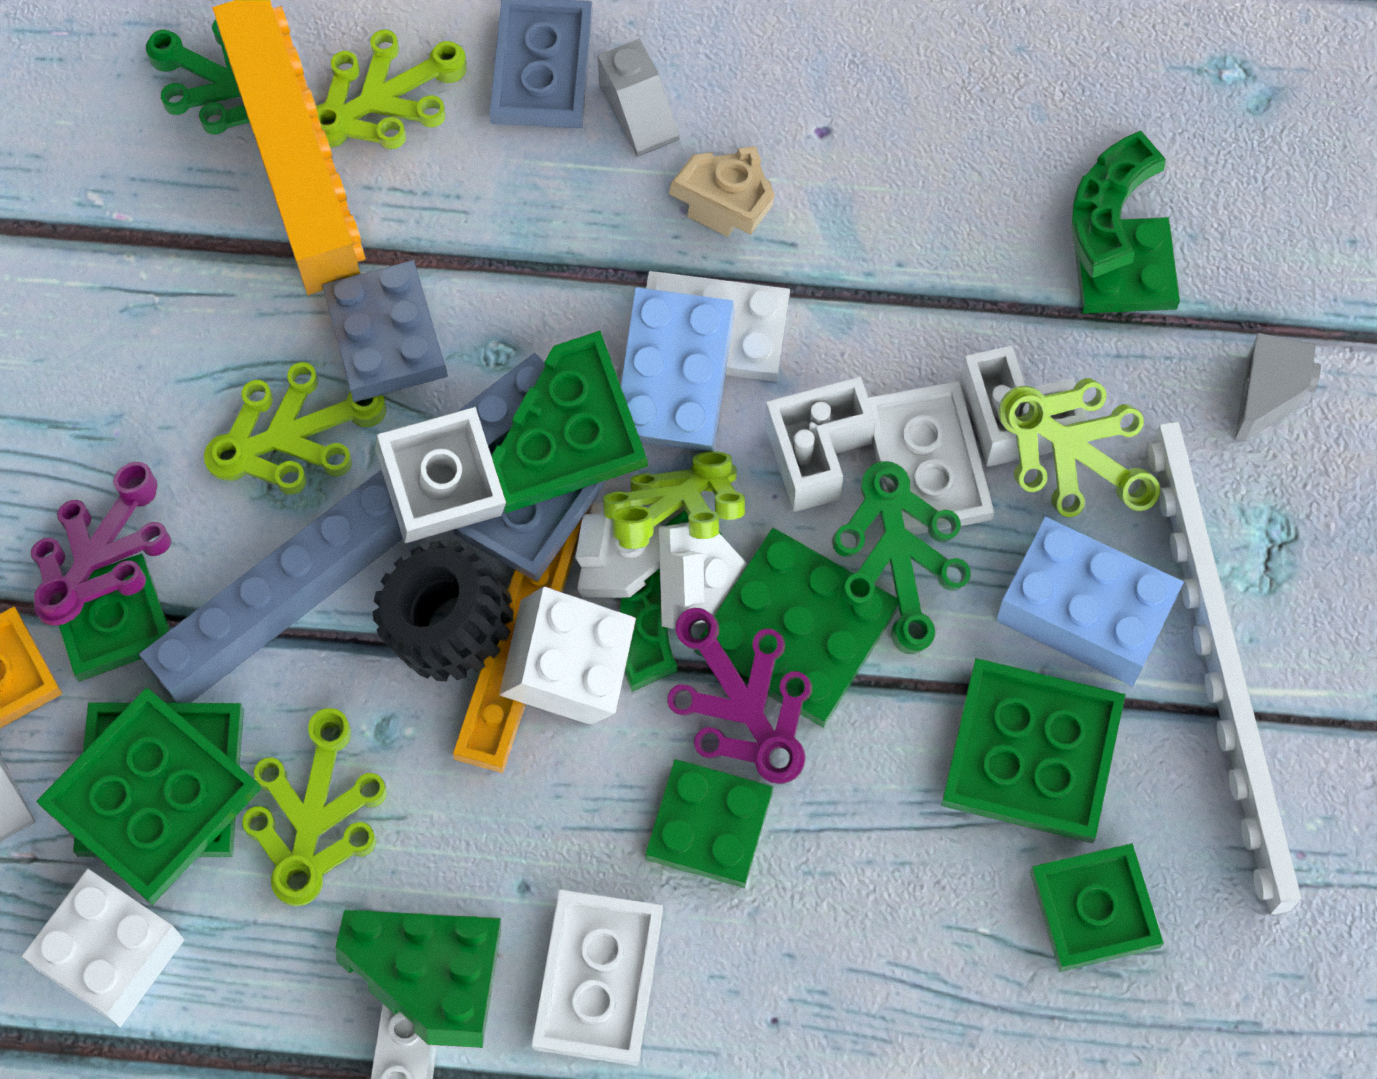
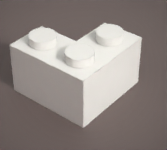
[959,346,1087,467]
[765,377,876,512]

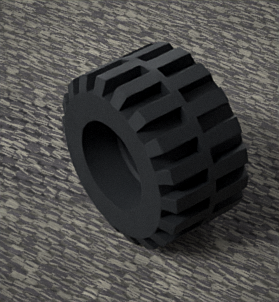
[372,541,514,682]

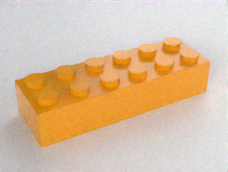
[212,0,366,295]

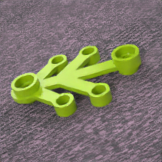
[316,29,467,149]
[204,362,387,495]
[998,378,1160,518]
[603,451,745,549]
[242,708,387,906]

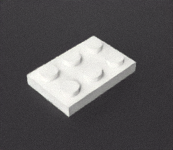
[646,271,790,382]
[868,381,995,535]
[532,890,663,1066]

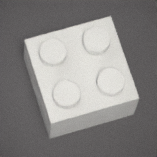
[375,407,506,543]
[499,587,636,725]
[21,869,184,1027]

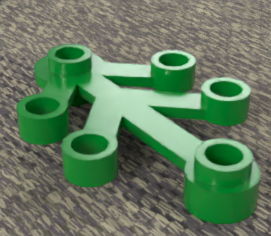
[146,19,250,135]
[832,461,971,654]

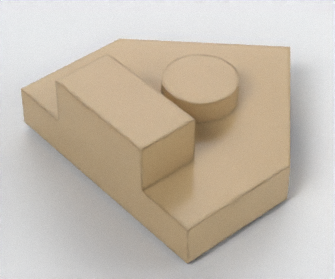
[669,146,775,237]

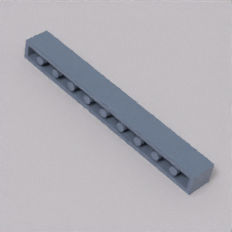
[139,352,545,703]

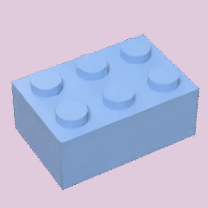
[621,287,735,452]
[996,517,1184,686]

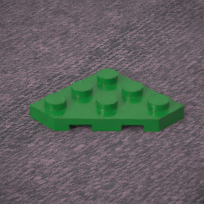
[491,330,648,514]
[335,910,501,1048]

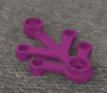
[31,462,171,626]
[667,608,812,784]

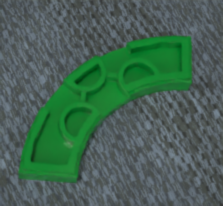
[1071,130,1166,278]
[619,510,723,692]

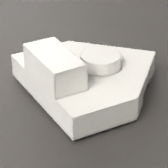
[576,503,662,598]
[659,522,748,629]

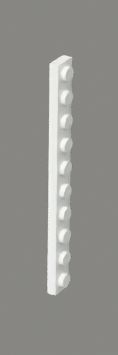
[1147,422,1301,915]

